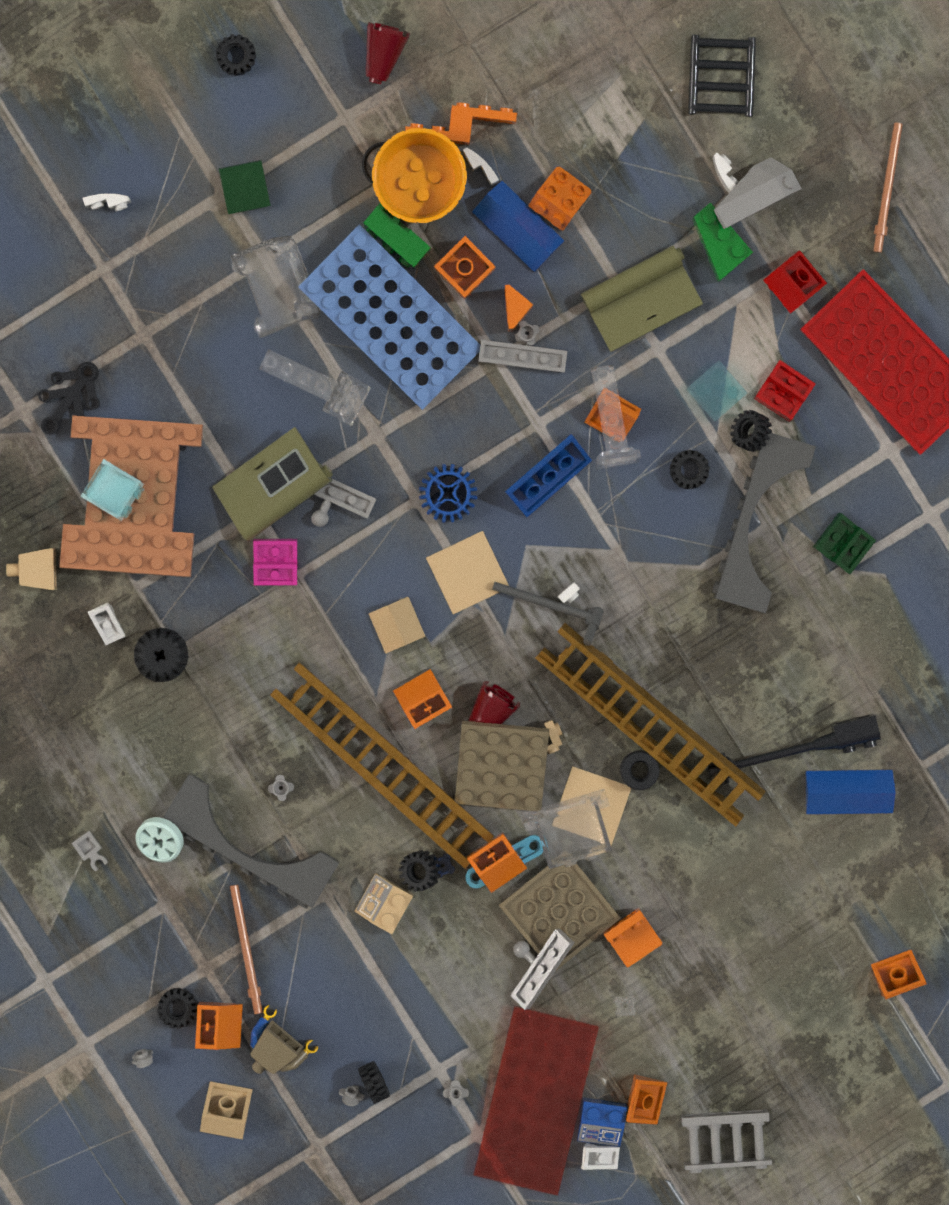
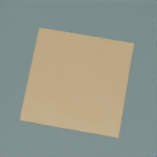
[426,531,509,614]
[552,766,631,846]

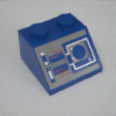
[577,1097,627,1147]

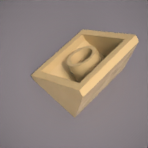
[369,597,425,653]

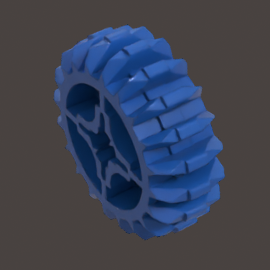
[419,464,477,522]

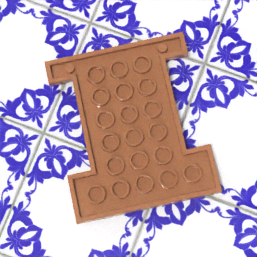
[60,416,203,578]

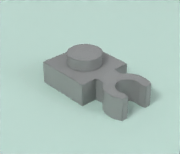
[71,830,108,871]

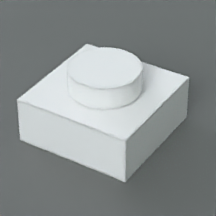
[557,582,580,603]

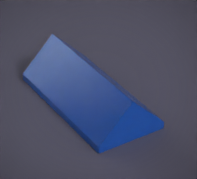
[472,181,564,272]
[505,434,592,517]
[805,770,896,814]

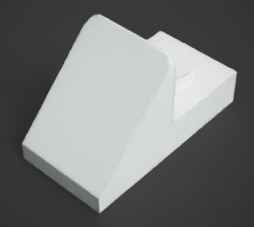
[88,603,125,645]
[581,1143,620,1170]

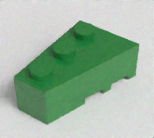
[692,202,753,282]
[363,203,431,269]

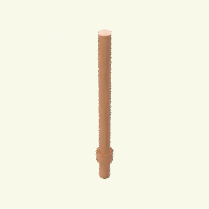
[873,123,903,253]
[230,884,263,1014]

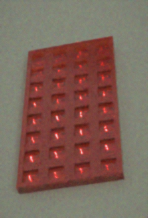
[473,1005,599,1196]

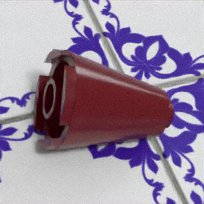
[366,22,410,84]
[468,681,520,724]

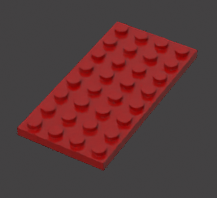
[800,269,949,455]

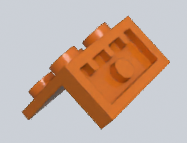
[603,908,662,967]

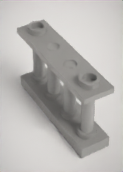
[681,1109,772,1173]

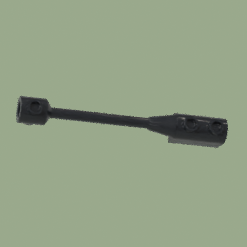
[707,714,881,785]

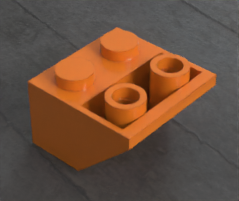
[393,669,452,729]
[467,832,527,893]
[195,1002,243,1050]

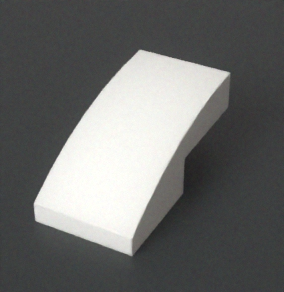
[463,148,499,186]

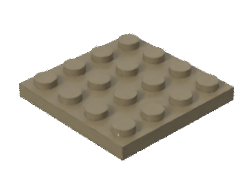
[455,721,549,812]
[499,850,621,970]

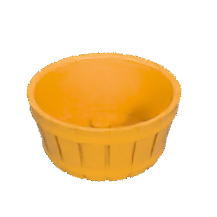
[372,128,467,223]

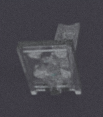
[259,349,371,426]
[591,365,641,470]

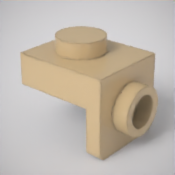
[544,719,562,755]

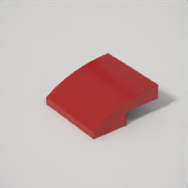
[754,360,816,423]

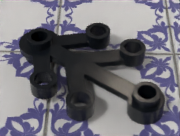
[38,362,100,435]

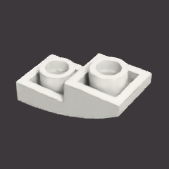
[713,153,738,193]
[83,194,131,211]

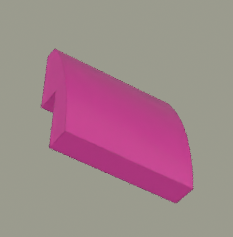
[253,539,297,585]

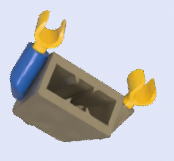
[250,1005,318,1074]

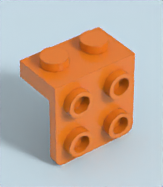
[528,167,591,231]

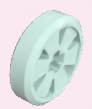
[135,817,184,862]

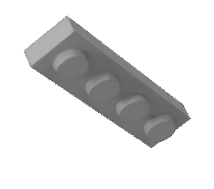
[478,340,567,373]

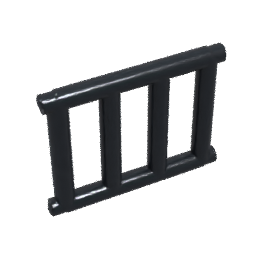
[688,34,756,117]

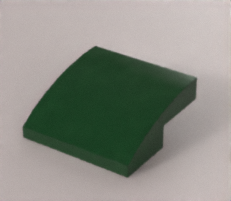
[219,160,271,214]
[813,512,876,575]

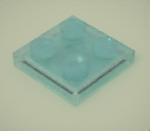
[686,361,747,422]

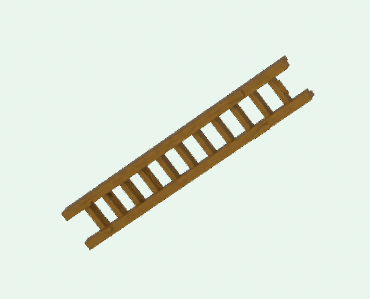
[536,623,766,827]
[270,662,494,869]

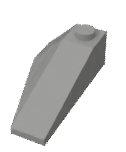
[714,157,802,229]

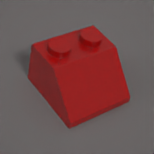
[763,250,827,314]

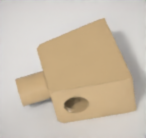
[6,548,57,590]

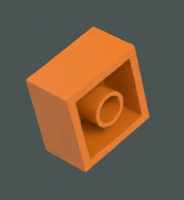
[434,236,496,300]

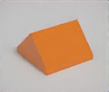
[504,285,533,332]
[871,950,926,999]
[625,1074,667,1125]

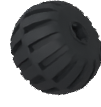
[134,628,188,682]

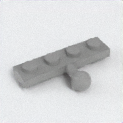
[311,479,377,527]
[510,929,575,1010]

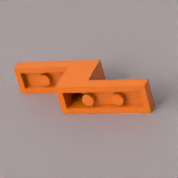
[405,102,517,145]

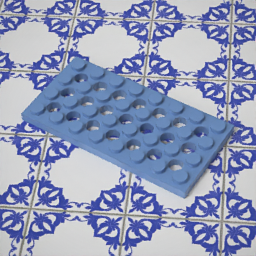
[298,224,480,410]

